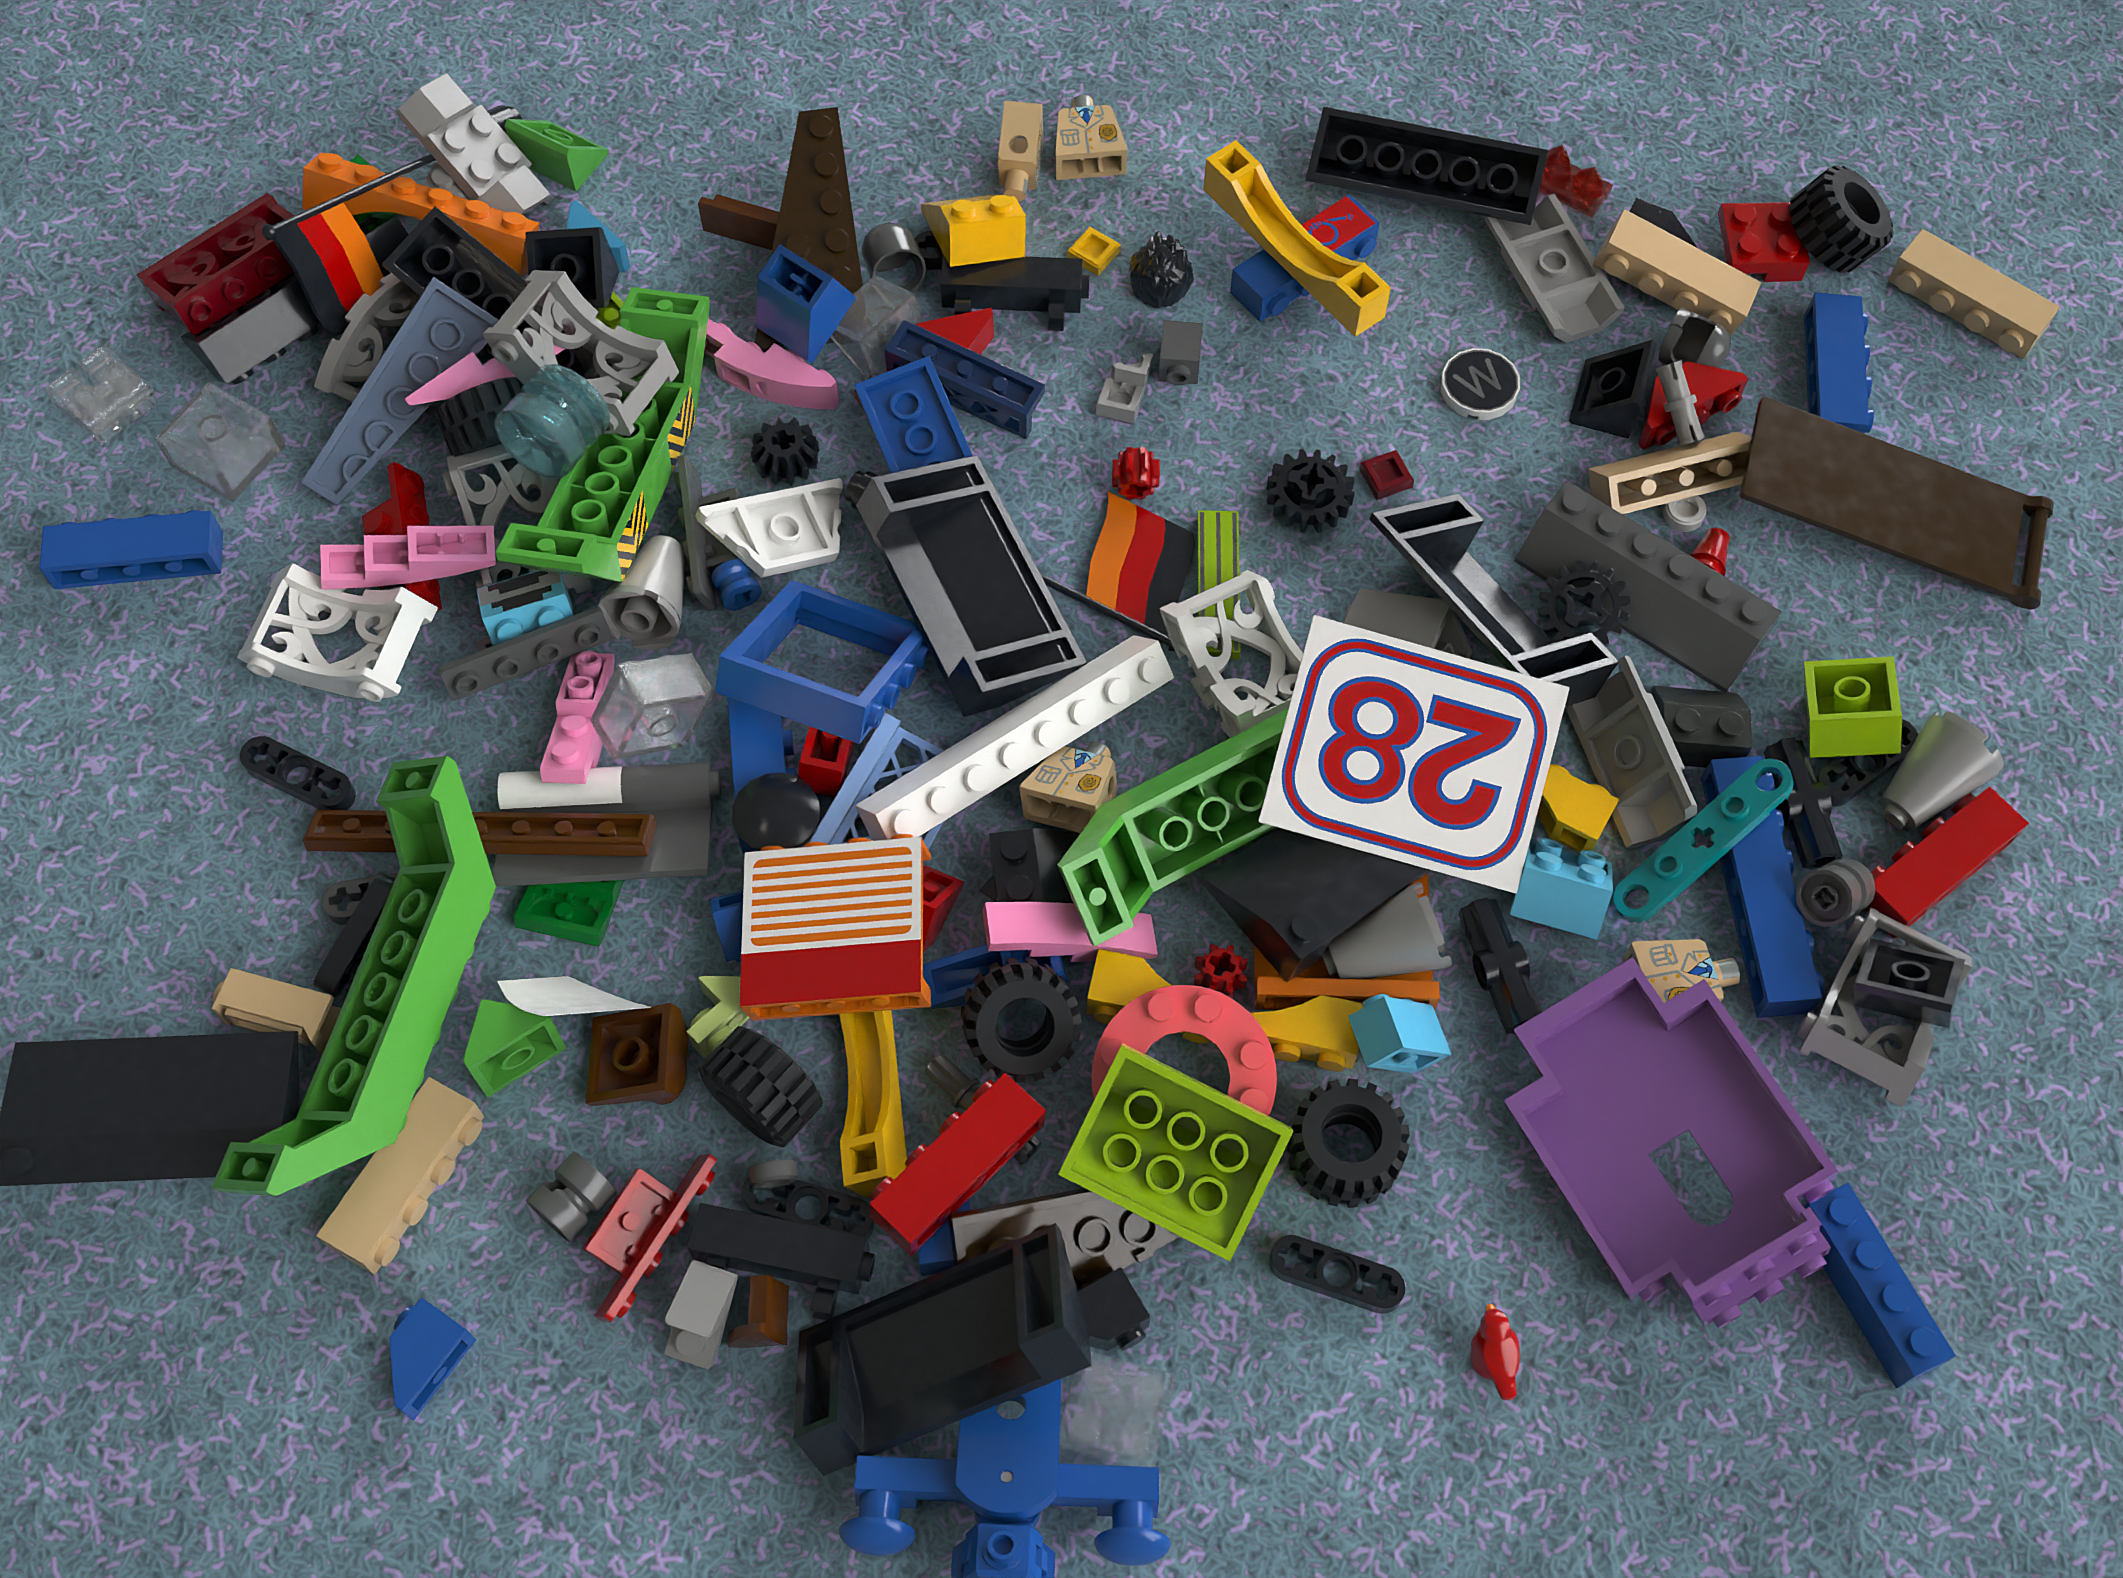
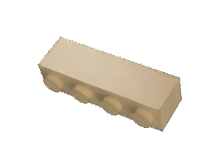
[1593,209,1761,335]
[1888,229,2060,359]
[1588,432,1752,514]
[316,1077,484,1275]

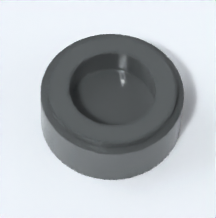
[748,1159,798,1189]

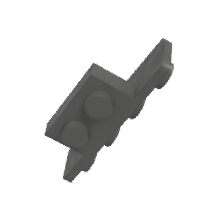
[674,454,742,611]
[439,606,612,701]

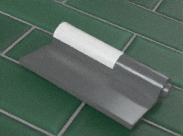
[493,762,721,887]

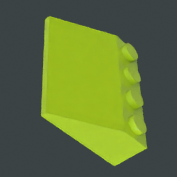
[1058,1043,1294,1261]

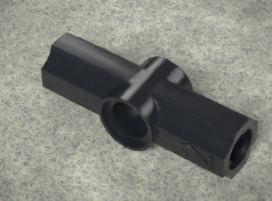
[1763,737,1843,870]
[1458,897,1543,1035]

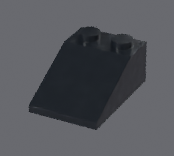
[989,828,1080,904]

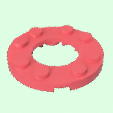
[1091,985,1277,1116]

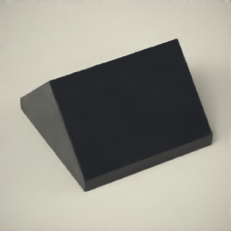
[526,227,619,308]
[1569,340,1657,439]
[1854,938,1965,1028]

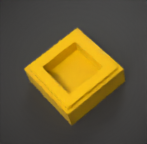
[1067,226,1121,276]

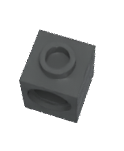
[1158,320,1203,385]

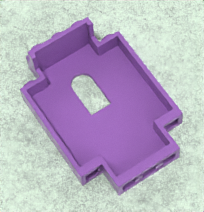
[1504,957,1838,1329]

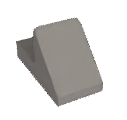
[664,1260,738,1370]

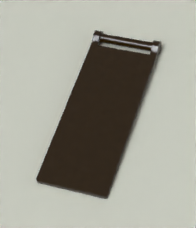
[1740,397,2054,610]

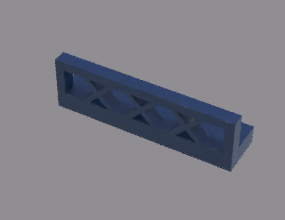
[885,320,1045,439]

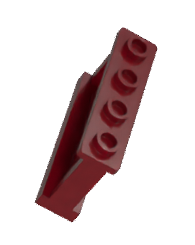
[137,193,295,335]

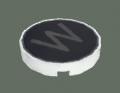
[1440,348,1520,420]

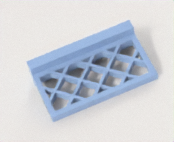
[809,713,945,850]

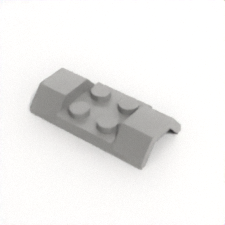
[396,73,555,215]
[1485,194,1625,343]
[1565,656,1697,849]

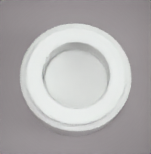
[1663,495,1707,532]

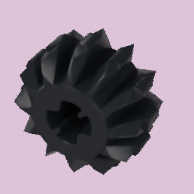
[750,416,820,486]

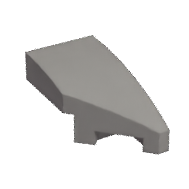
[1096,353,1153,424]

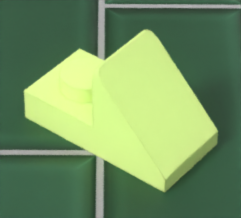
[687,976,750,1058]

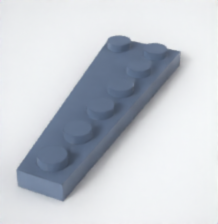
[301,277,499,505]

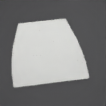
[497,976,651,1016]

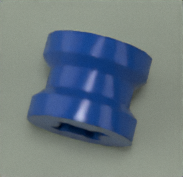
[711,559,762,611]

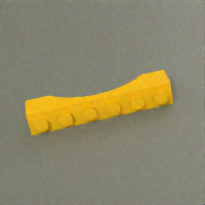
[1203,140,1391,337]
[1537,764,1619,853]
[1086,949,1363,1072]
[839,1010,907,1199]

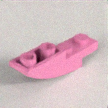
[704,318,839,409]
[540,651,615,784]

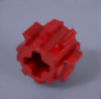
[1112,446,1160,500]
[1194,944,1248,998]

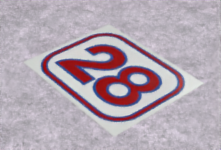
[1258,615,1570,894]

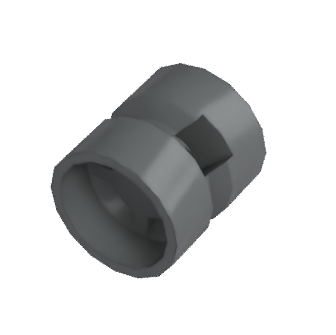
[1796,858,1876,927]
[525,1151,617,1242]

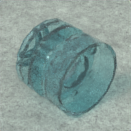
[494,364,610,478]

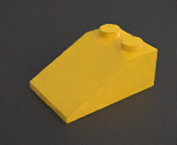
[921,194,1026,267]

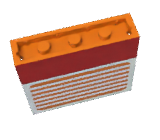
[740,834,931,1021]

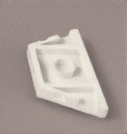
[695,478,843,578]

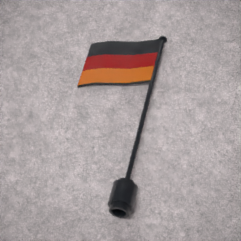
[261,105,522,337]
[844,470,1194,651]

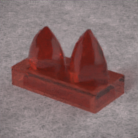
[1540,145,1613,218]

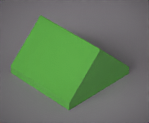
[505,119,609,191]
[463,999,567,1098]

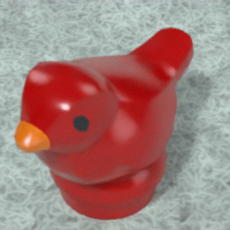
[1470,1304,1520,1401]

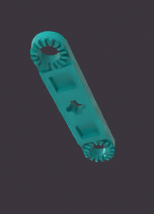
[1613,759,1794,923]

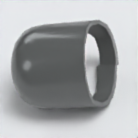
[861,222,926,301]
[1658,307,1731,368]

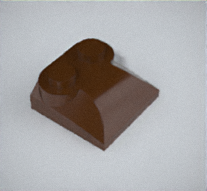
[586,1003,689,1106]

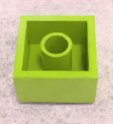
[1804,656,1902,758]

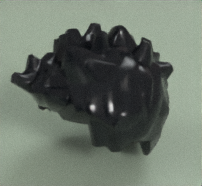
[1129,231,1194,308]

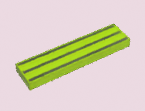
[1197,510,1241,660]

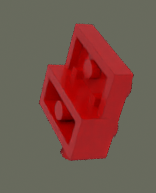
[1718,202,1810,282]

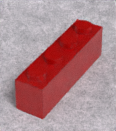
[1865,786,2029,939]
[869,1073,1046,1257]

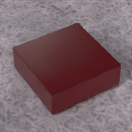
[1359,450,1414,500]

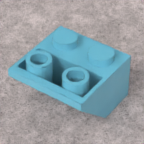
[1510,838,1613,940]

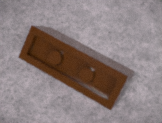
[698,194,779,250]

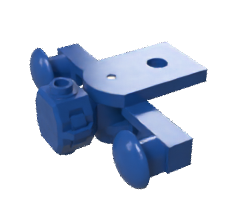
[839,1378,1171,1578]

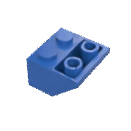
[756,244,856,364]

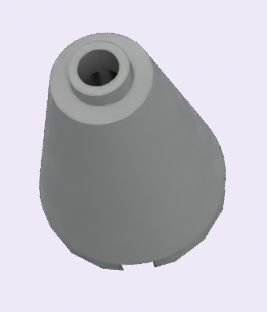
[598,536,686,650]
[1880,711,2004,829]
[1322,882,1452,979]

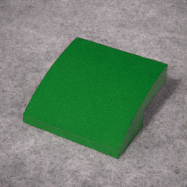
[513,880,624,947]

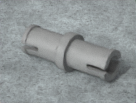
[1656,360,1705,446]

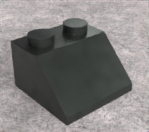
[1652,686,1752,768]

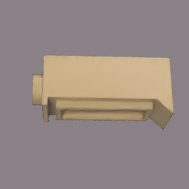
[211,968,342,1055]

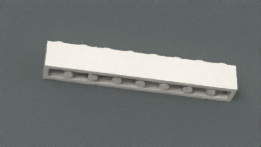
[855,635,1174,841]

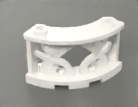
[237,563,438,702]
[1159,570,1303,738]

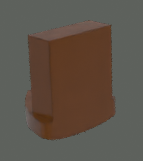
[727,1275,789,1348]

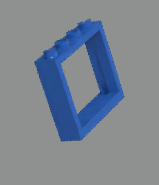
[715,580,931,744]

